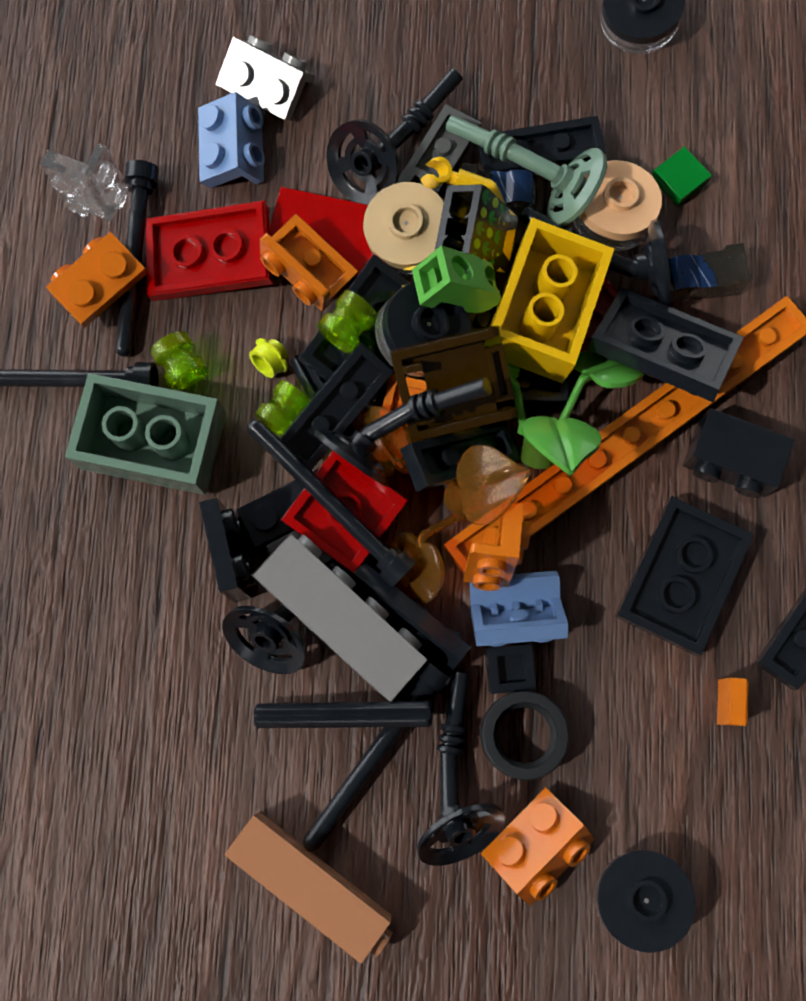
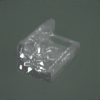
[40,143,128,221]

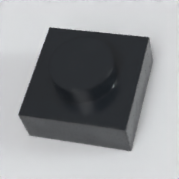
[484,642,536,694]

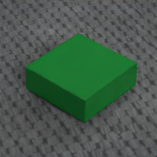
[652,146,712,206]

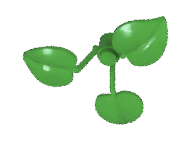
[507,350,645,476]

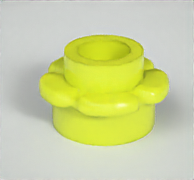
[249,338,289,378]

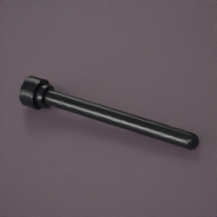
[115,160,159,357]
[0,362,159,387]
[247,419,417,588]
[303,661,451,851]

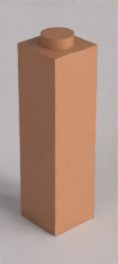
[224,812,393,964]

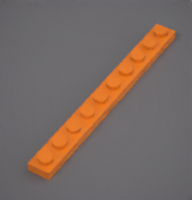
[443,296,806,574]

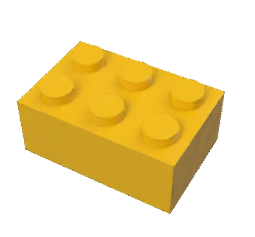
[484,218,614,383]

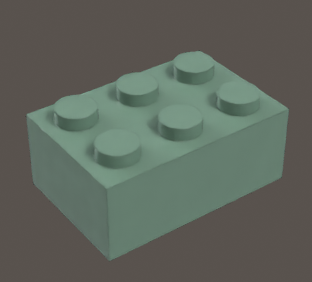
[65,373,226,495]

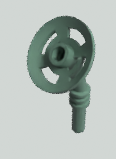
[446,115,607,227]

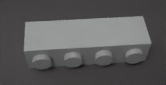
[251,534,427,702]

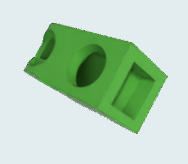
[412,245,501,313]

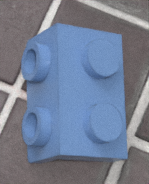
[198,91,265,188]
[469,571,568,647]

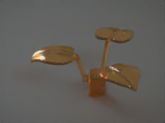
[360,406,531,606]

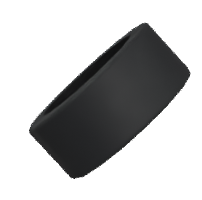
[480,691,570,781]

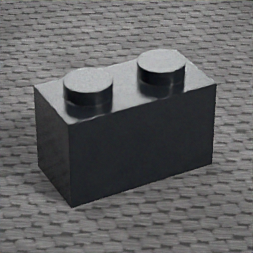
[683,408,795,498]

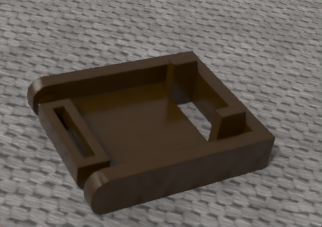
[390,325,518,442]

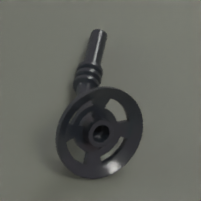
[326,68,463,205]
[519,205,672,306]
[313,377,492,487]
[222,554,376,674]
[417,672,506,866]

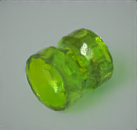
[316,290,379,353]
[150,331,208,391]
[254,380,310,436]

